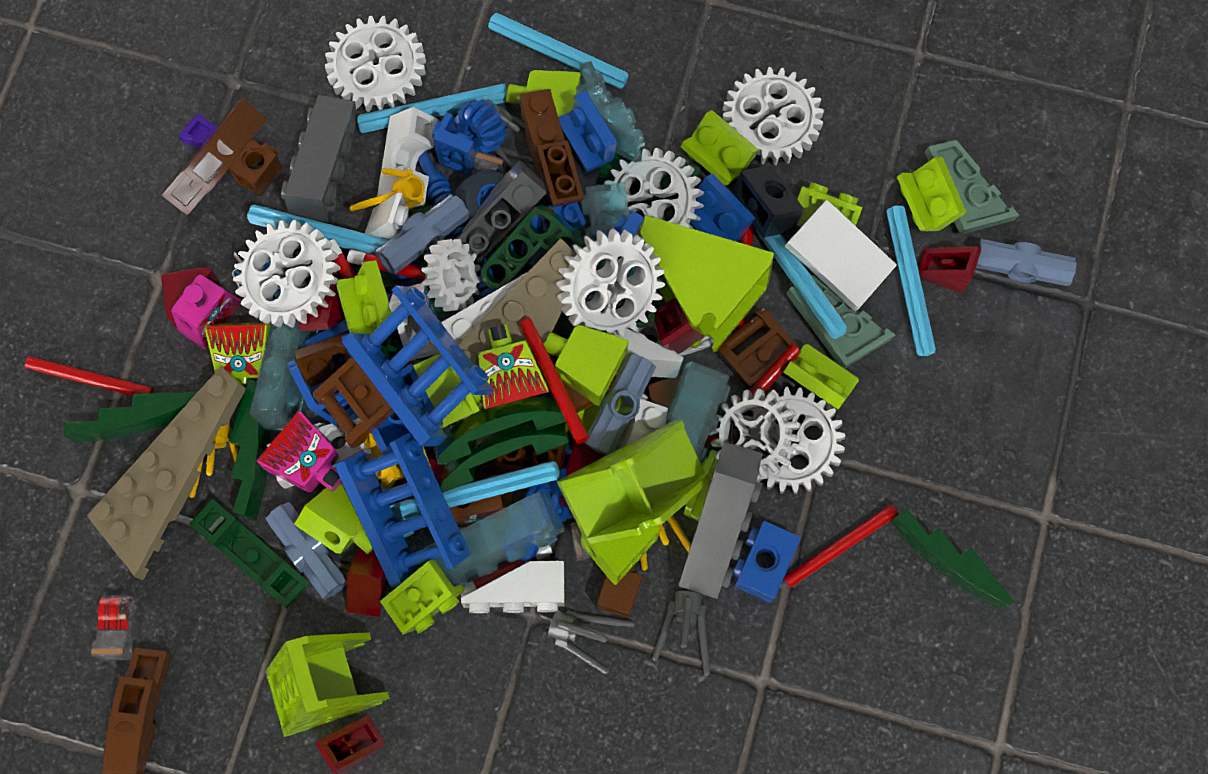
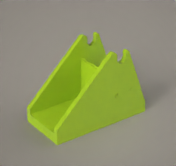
[640,215,774,352]
[557,419,711,544]
[265,633,390,737]

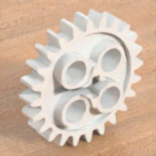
[325,16,426,112]
[722,67,824,165]
[602,148,704,237]
[233,220,340,328]
[556,229,665,337]
[738,387,845,495]

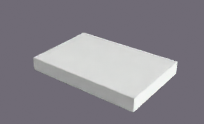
[785,200,897,311]

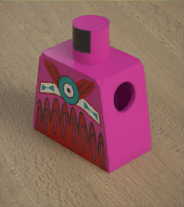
[171,274,241,349]
[257,411,342,493]

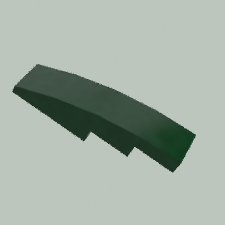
[229,379,270,521]
[64,392,197,443]
[891,508,1014,610]

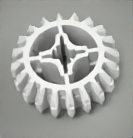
[710,389,801,479]

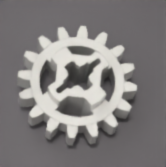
[422,239,482,312]

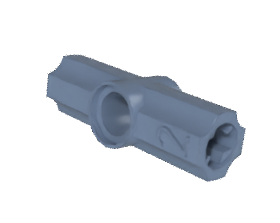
[376,195,469,274]
[976,239,1077,287]
[583,353,656,456]
[265,502,347,600]

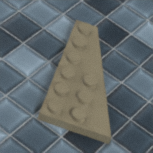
[457,238,577,423]
[87,366,246,580]

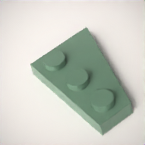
[925,140,1019,235]
[786,274,895,369]

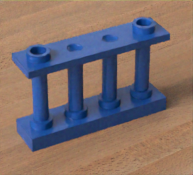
[342,285,494,446]
[334,432,471,588]

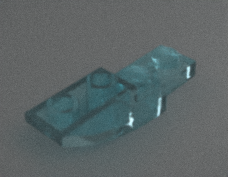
[576,61,645,163]

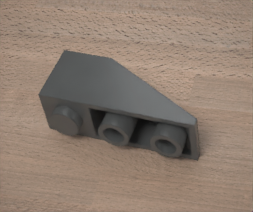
[456,160,546,262]

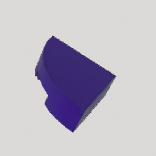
[178,113,217,146]

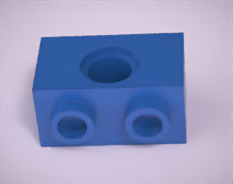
[732,521,801,603]

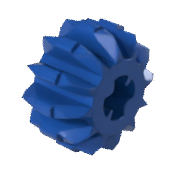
[454,99,508,154]

